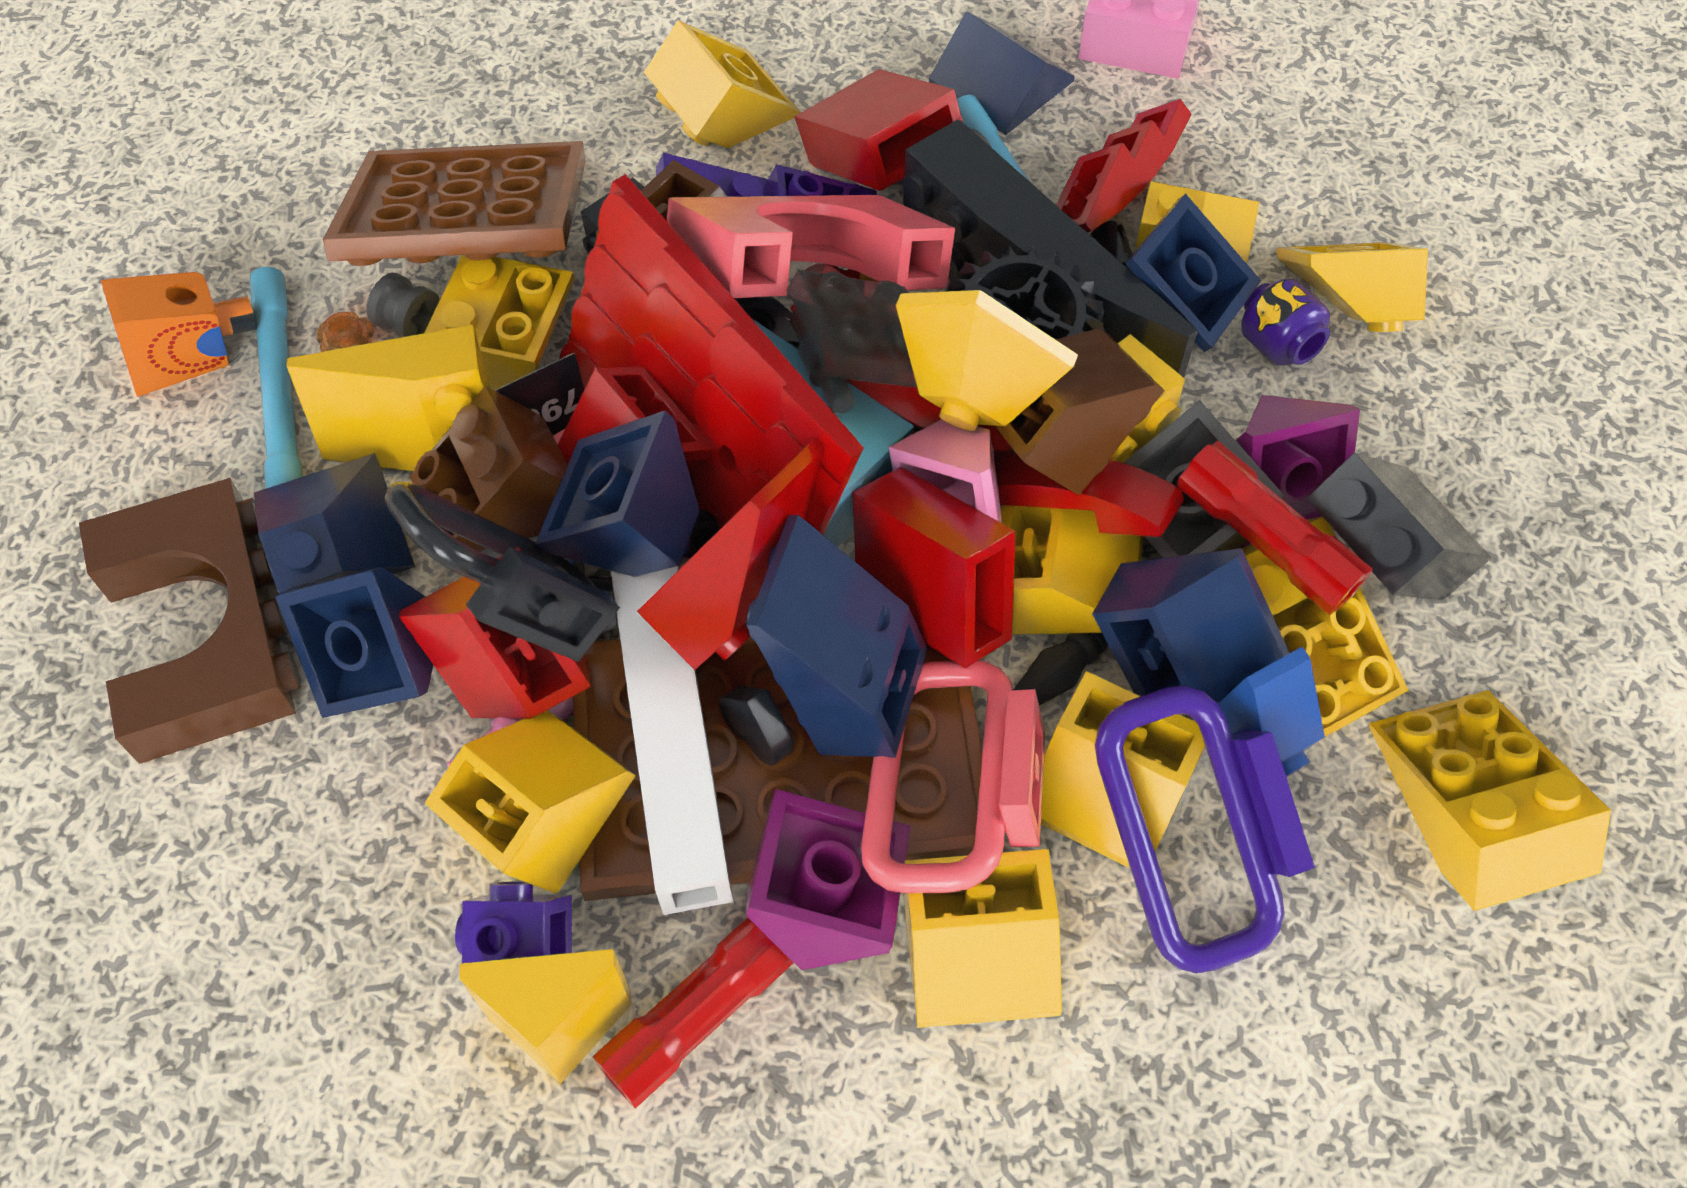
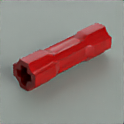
[1177,441,1373,616]
[592,917,794,1109]

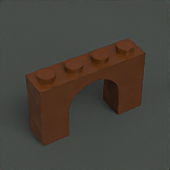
[79,478,301,764]

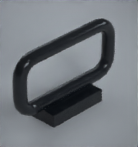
[385,482,620,662]

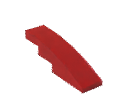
[1056,99,1192,232]

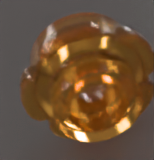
[316,311,374,352]

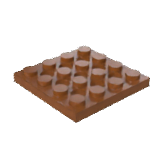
[323,141,586,266]

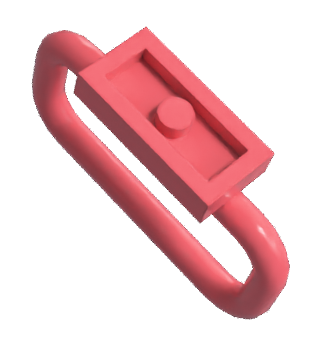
[861,661,1046,893]

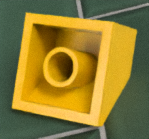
[644,20,801,148]

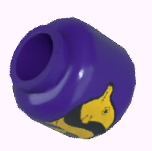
[1241,279,1330,366]

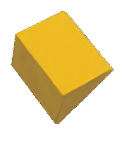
[459,949,631,1084]

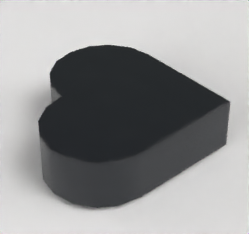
[718,685,794,766]

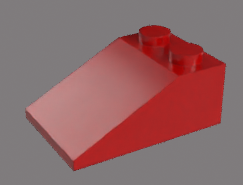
[637,439,825,670]

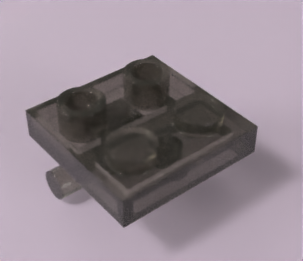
[788,269,917,414]

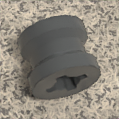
[367,273,440,338]

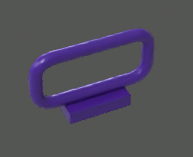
[1094,685,1315,973]

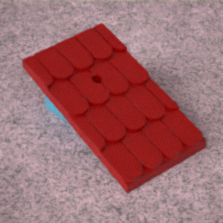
[559,174,914,547]

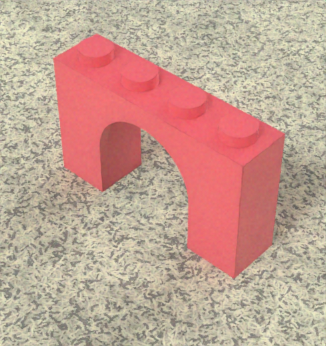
[667,195,955,298]

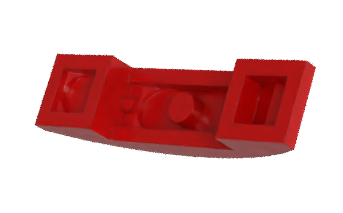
[994,453,1184,537]

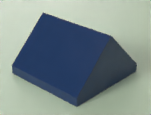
[929,11,1075,135]
[275,566,433,718]

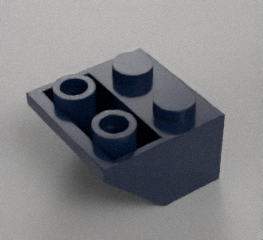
[1092,548,1290,703]

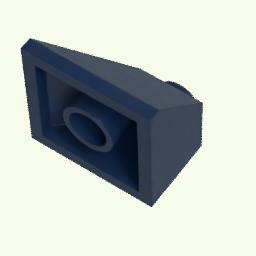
[1125,194,1261,352]
[535,411,700,577]
[254,453,415,594]

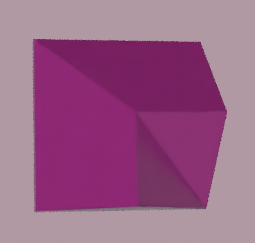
[1236,395,1360,548]
[746,789,911,970]

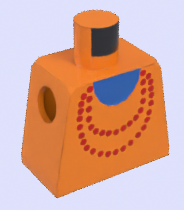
[100,272,257,397]

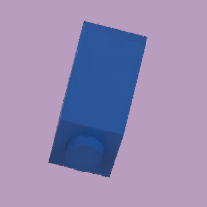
[1218,647,1325,778]

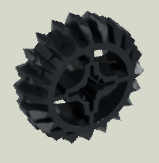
[945,244,1105,340]

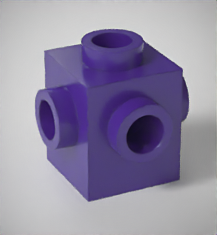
[455,881,572,963]

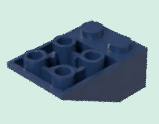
[747,515,928,758]

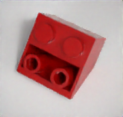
[399,547,591,719]

